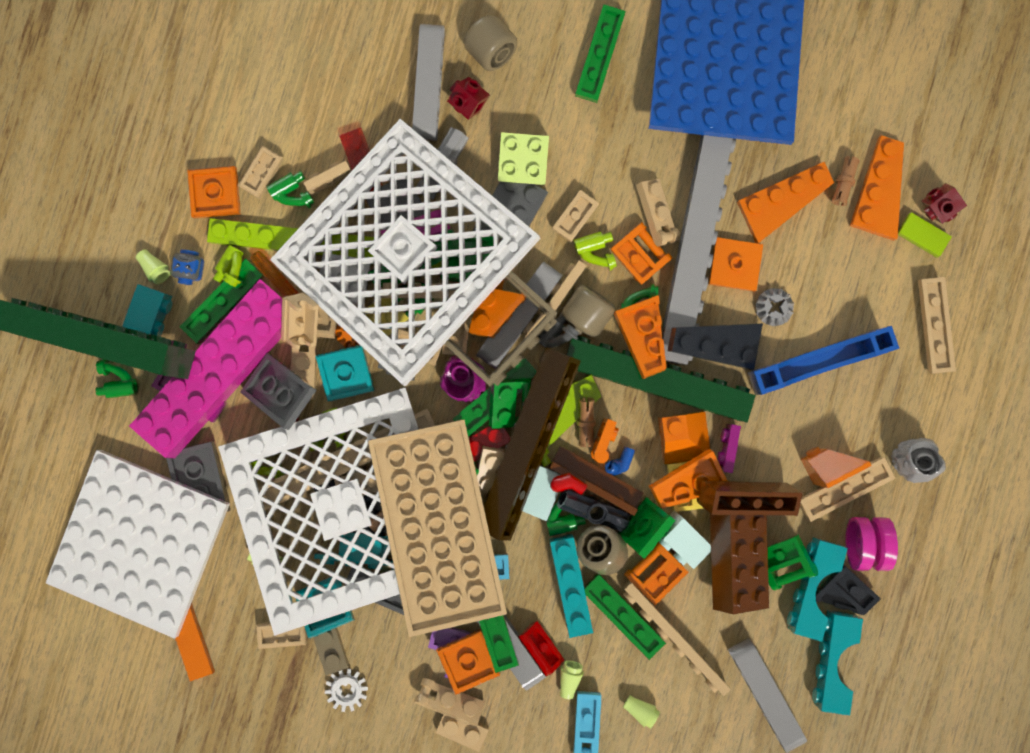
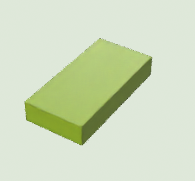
[898,212,952,258]

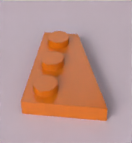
[614,295,666,379]
[649,449,727,508]

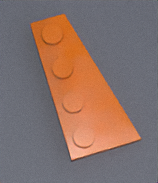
[850,135,904,241]
[737,162,834,243]

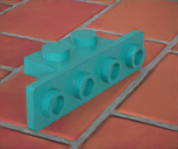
[314,532,394,570]

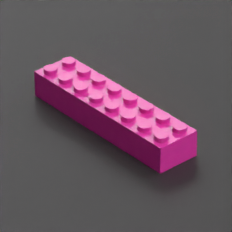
[129,279,282,459]

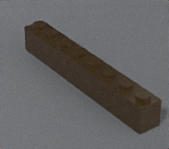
[484,347,581,541]

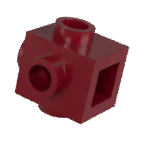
[447,77,490,120]
[921,183,967,224]

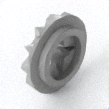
[756,288,794,326]

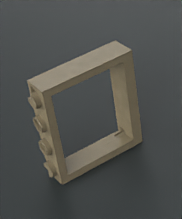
[432,271,557,387]

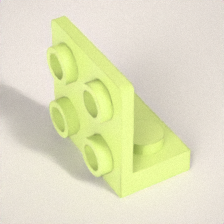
[498,132,549,185]

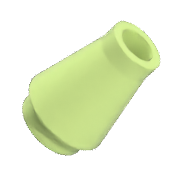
[136,249,170,284]
[560,660,584,699]
[623,695,660,729]

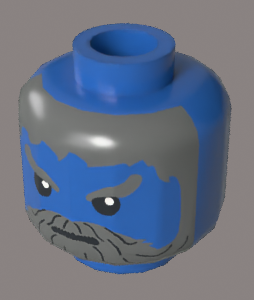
[170,249,205,285]

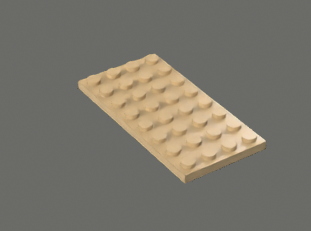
[368,420,507,637]

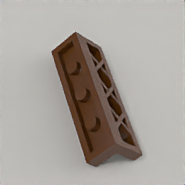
[549,446,643,515]

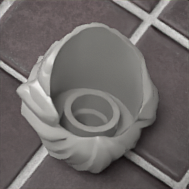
[891,438,946,483]

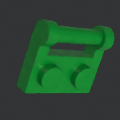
[489,378,532,429]
[767,534,818,591]

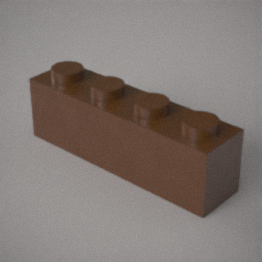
[698,481,802,516]

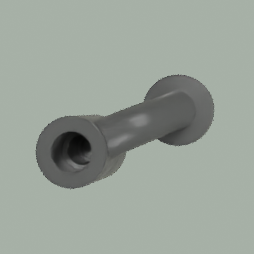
[538,312,580,348]

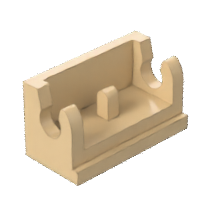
[281,292,319,349]

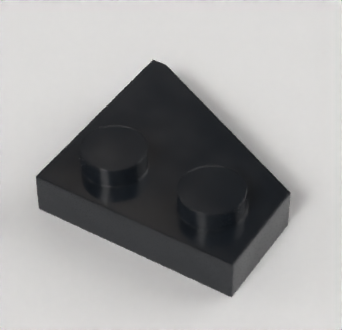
[816,564,881,616]

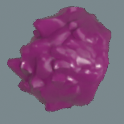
[440,355,486,402]

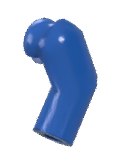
[604,446,635,476]

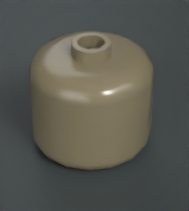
[464,15,517,71]
[562,285,616,337]
[576,525,628,575]

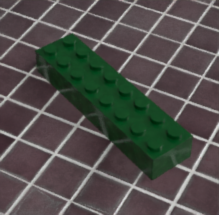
[0,297,196,379]

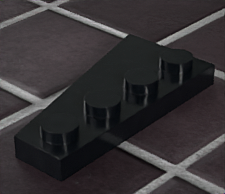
[667,323,763,370]

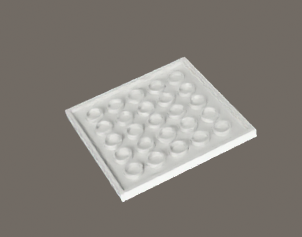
[46,450,230,639]

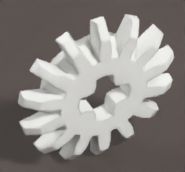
[325,668,368,712]

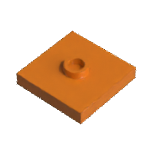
[187,166,241,219]
[708,237,763,292]
[436,629,500,695]

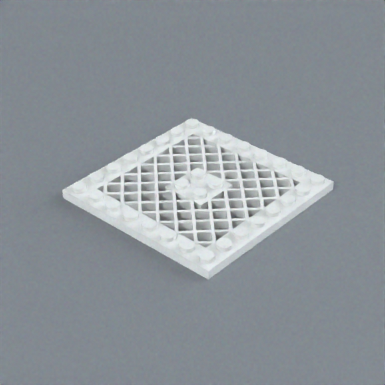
[270,119,541,386]
[218,388,419,636]

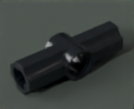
[557,489,630,532]

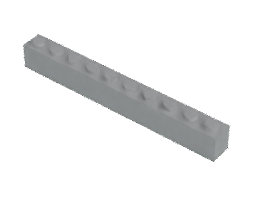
[662,135,736,365]

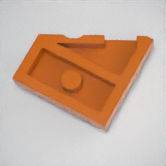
[469,289,526,339]

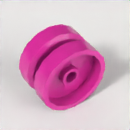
[845,517,898,571]

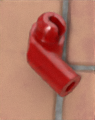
[550,473,588,495]

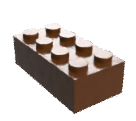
[710,514,769,615]

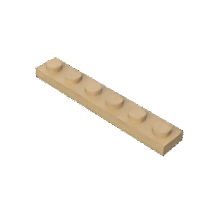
[622,579,731,696]

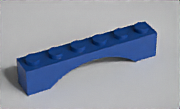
[748,326,900,395]

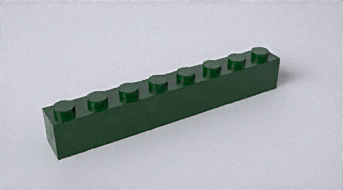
[566,336,756,423]

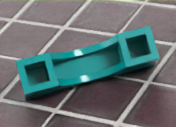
[549,534,593,638]
[787,537,848,642]
[812,610,863,716]

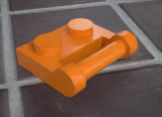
[610,222,673,286]
[590,418,619,463]
[624,542,689,606]

